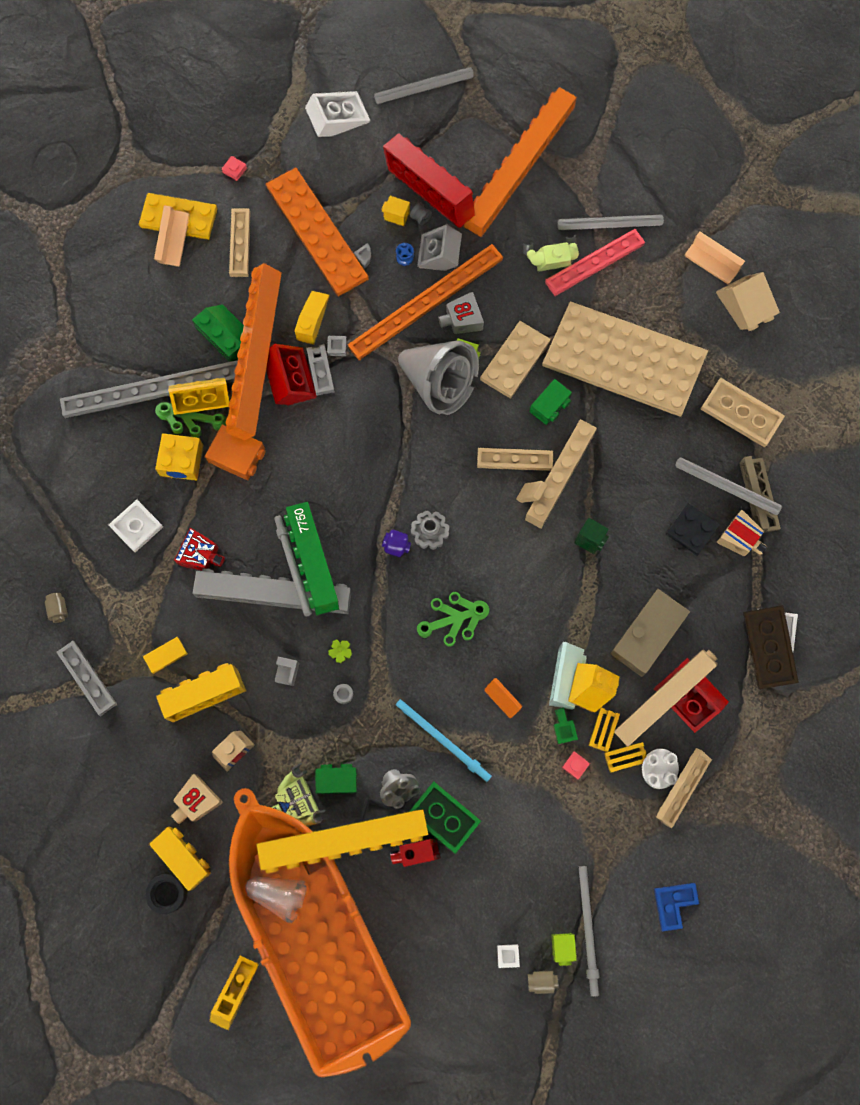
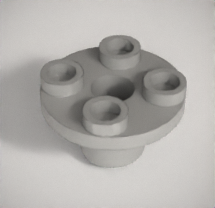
[380,770,420,809]

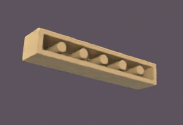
[525,419,597,529]

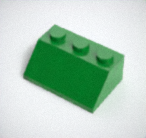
[192,304,244,362]

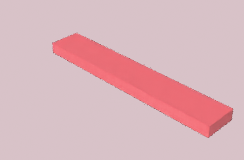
[545,229,645,296]

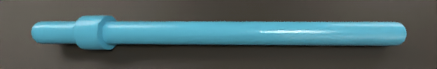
[396,699,492,782]

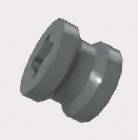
[410,202,432,226]

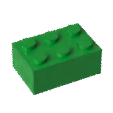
[409,781,481,854]

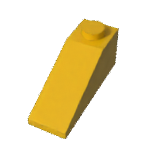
[295,291,329,345]
[210,955,259,1030]

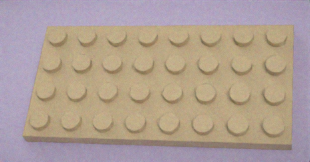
[543,301,708,417]

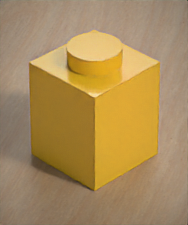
[382,196,410,226]

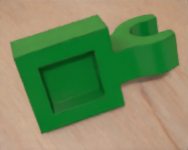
[553,708,578,744]

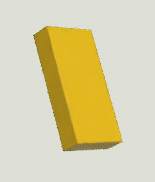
[143,637,188,674]

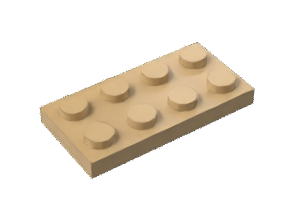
[480,321,551,399]
[701,377,785,448]

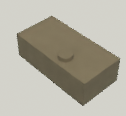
[610,589,690,677]

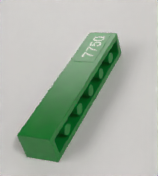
[284,502,339,615]

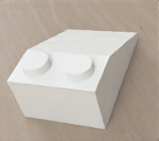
[305,91,370,137]

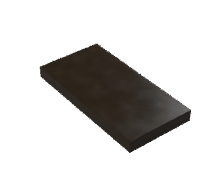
[743,605,799,690]

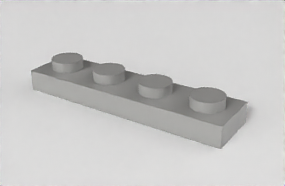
[57,641,117,716]

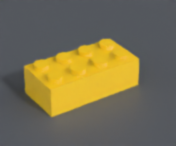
[156,663,246,722]

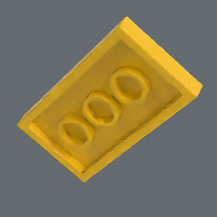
[139,193,217,240]

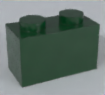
[574,517,609,554]

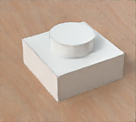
[497,944,520,968]

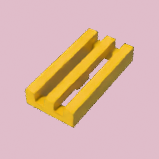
[588,708,620,752]
[604,742,647,773]

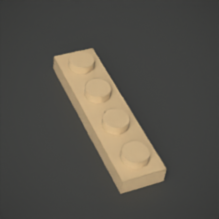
[229,209,250,277]
[477,448,553,471]
[656,748,712,828]

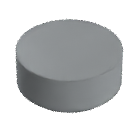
[333,684,353,704]

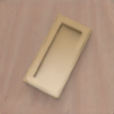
[516,481,547,503]

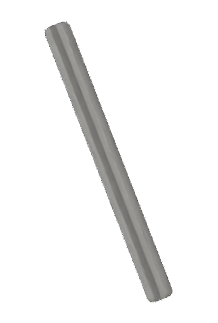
[374,67,474,104]
[557,215,664,230]
[676,458,782,515]

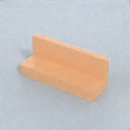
[154,205,190,267]
[685,232,745,285]

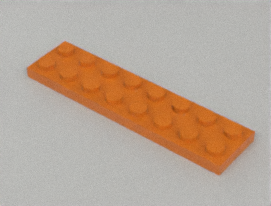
[266,167,369,297]

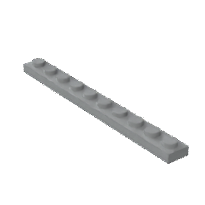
[60,360,238,418]

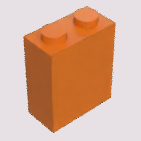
[205,424,265,480]

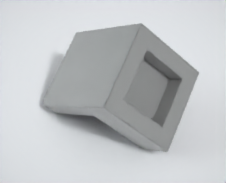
[275,657,299,686]

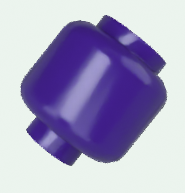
[381,530,411,557]

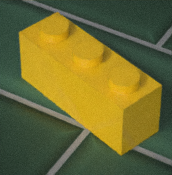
[149,827,211,891]

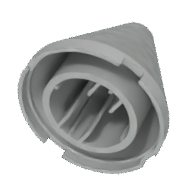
[398,341,479,415]

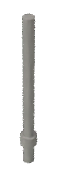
[274,516,312,616]
[579,866,599,996]

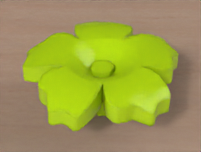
[328,639,352,663]

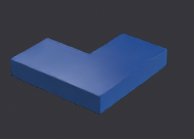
[654,883,699,931]

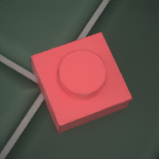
[222,156,247,181]
[562,751,590,780]

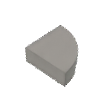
[353,243,371,269]

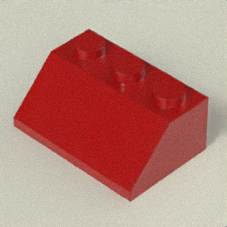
[266,344,317,405]
[654,658,729,733]

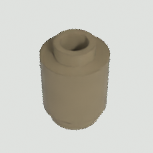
[45,593,68,623]
[528,971,558,994]

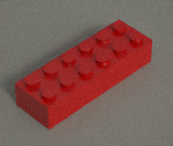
[383,133,475,228]

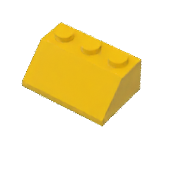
[168,378,229,415]

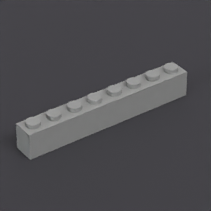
[193,569,351,614]

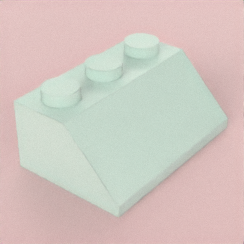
[549,642,586,710]

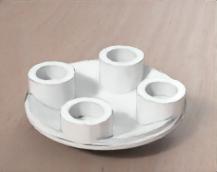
[642,749,679,789]

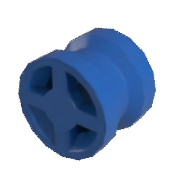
[396,243,414,266]

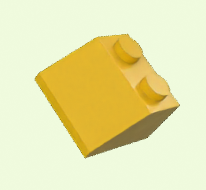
[568,663,620,712]

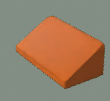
[485,678,522,718]

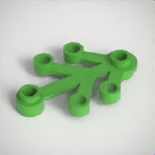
[155,402,227,438]
[417,592,489,647]

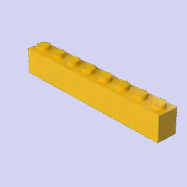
[256,810,428,873]

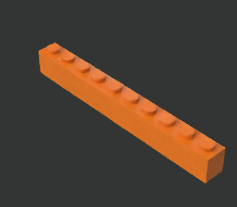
[464,87,577,237]
[226,263,282,440]

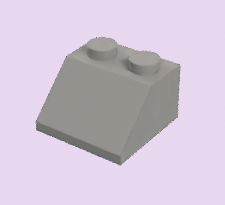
[417,224,462,271]

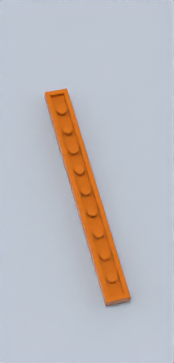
[348,244,503,361]

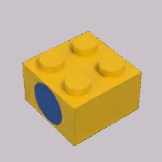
[155,434,204,481]

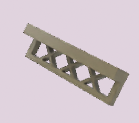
[739,456,781,533]

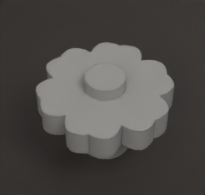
[411,511,449,550]

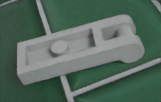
[306,344,334,396]

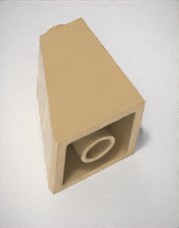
[716,272,780,331]

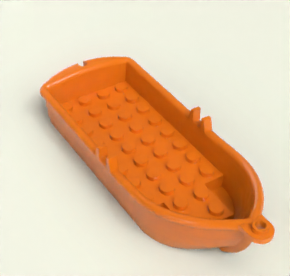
[229,788,411,1077]

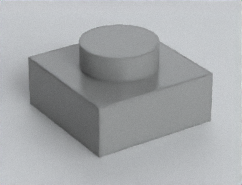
[327,336,347,356]

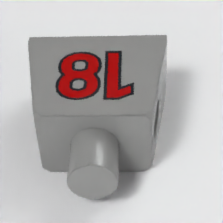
[438,292,484,334]

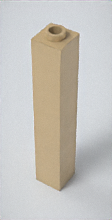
[614,649,718,747]

